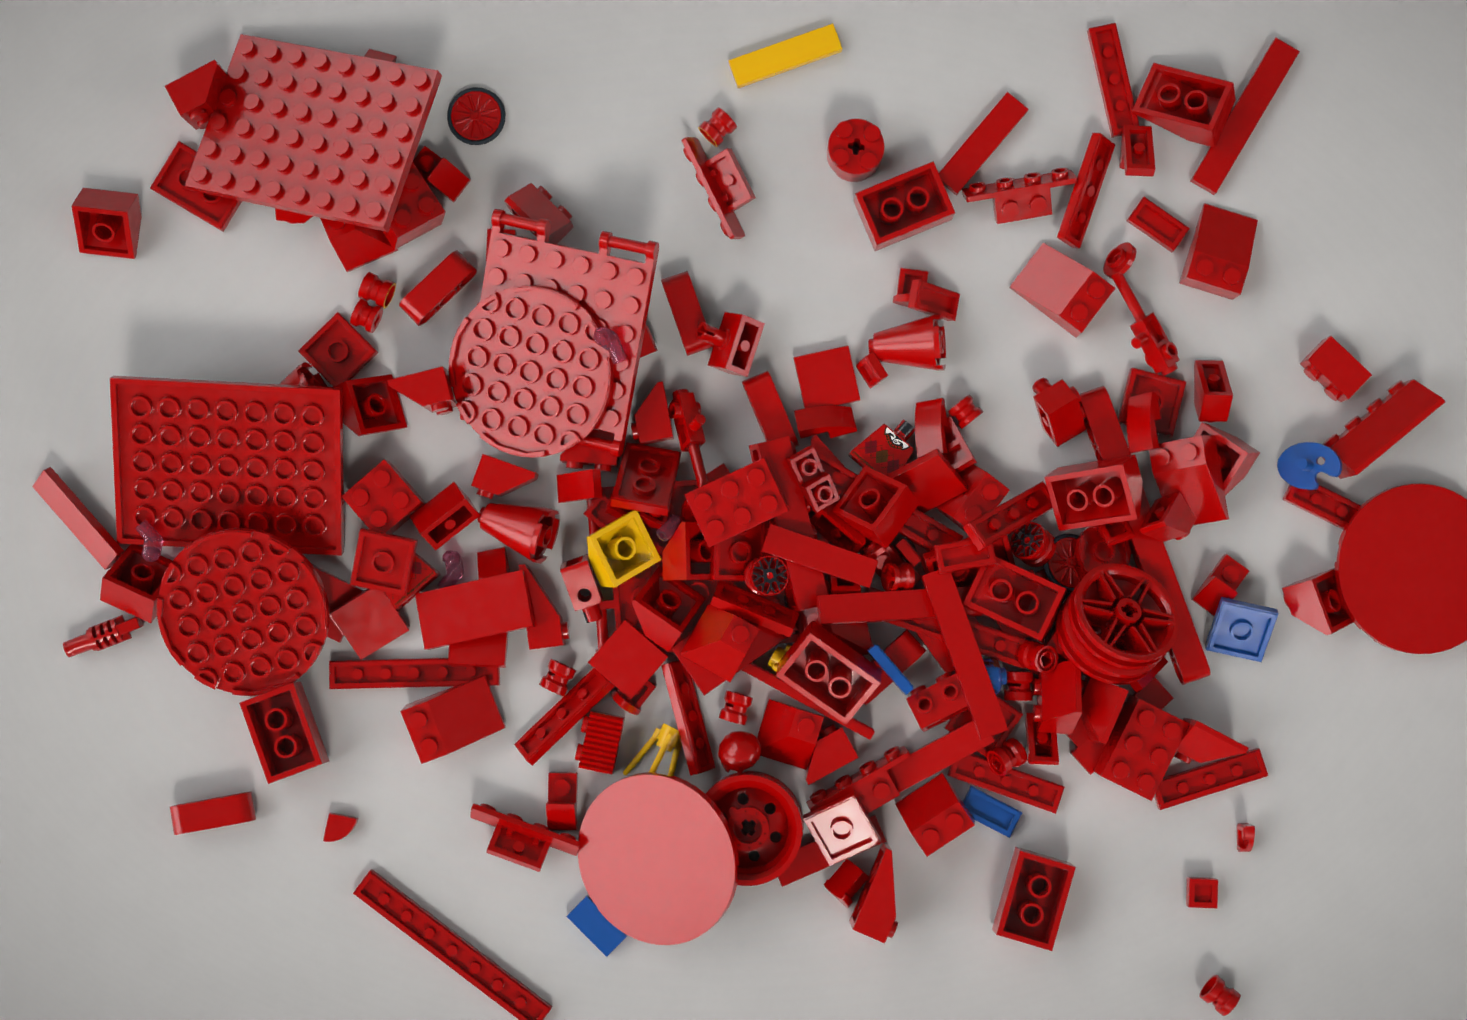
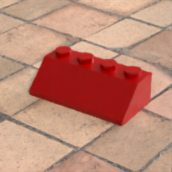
[1322,379,1445,479]

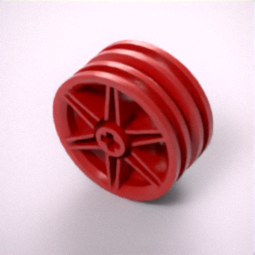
[1056,563,1180,685]
[705,771,804,886]

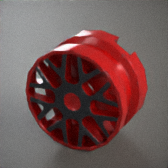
[1010,522,1056,567]
[744,555,789,596]

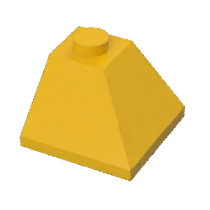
[587,510,661,588]

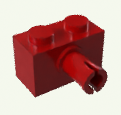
[695,312,765,377]
[1032,378,1086,447]

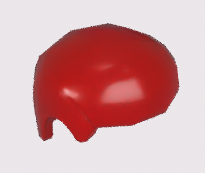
[718,731,761,773]

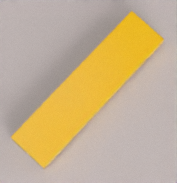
[728,24,842,88]

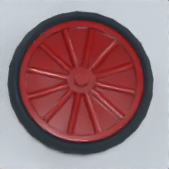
[447,87,506,145]
[1043,533,1086,593]

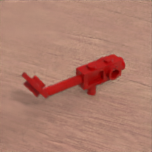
[1103,242,1180,376]
[668,389,708,522]

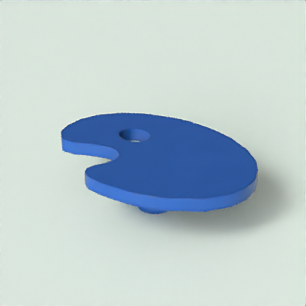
[1277,442,1342,490]

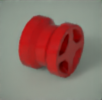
[350,299,383,333]
[948,394,984,429]
[881,563,915,591]

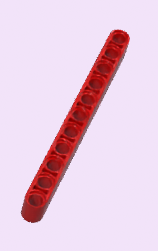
[1079,386,1211,685]

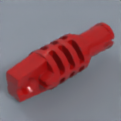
[63,615,144,658]

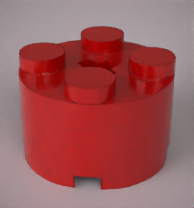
[827,119,885,182]

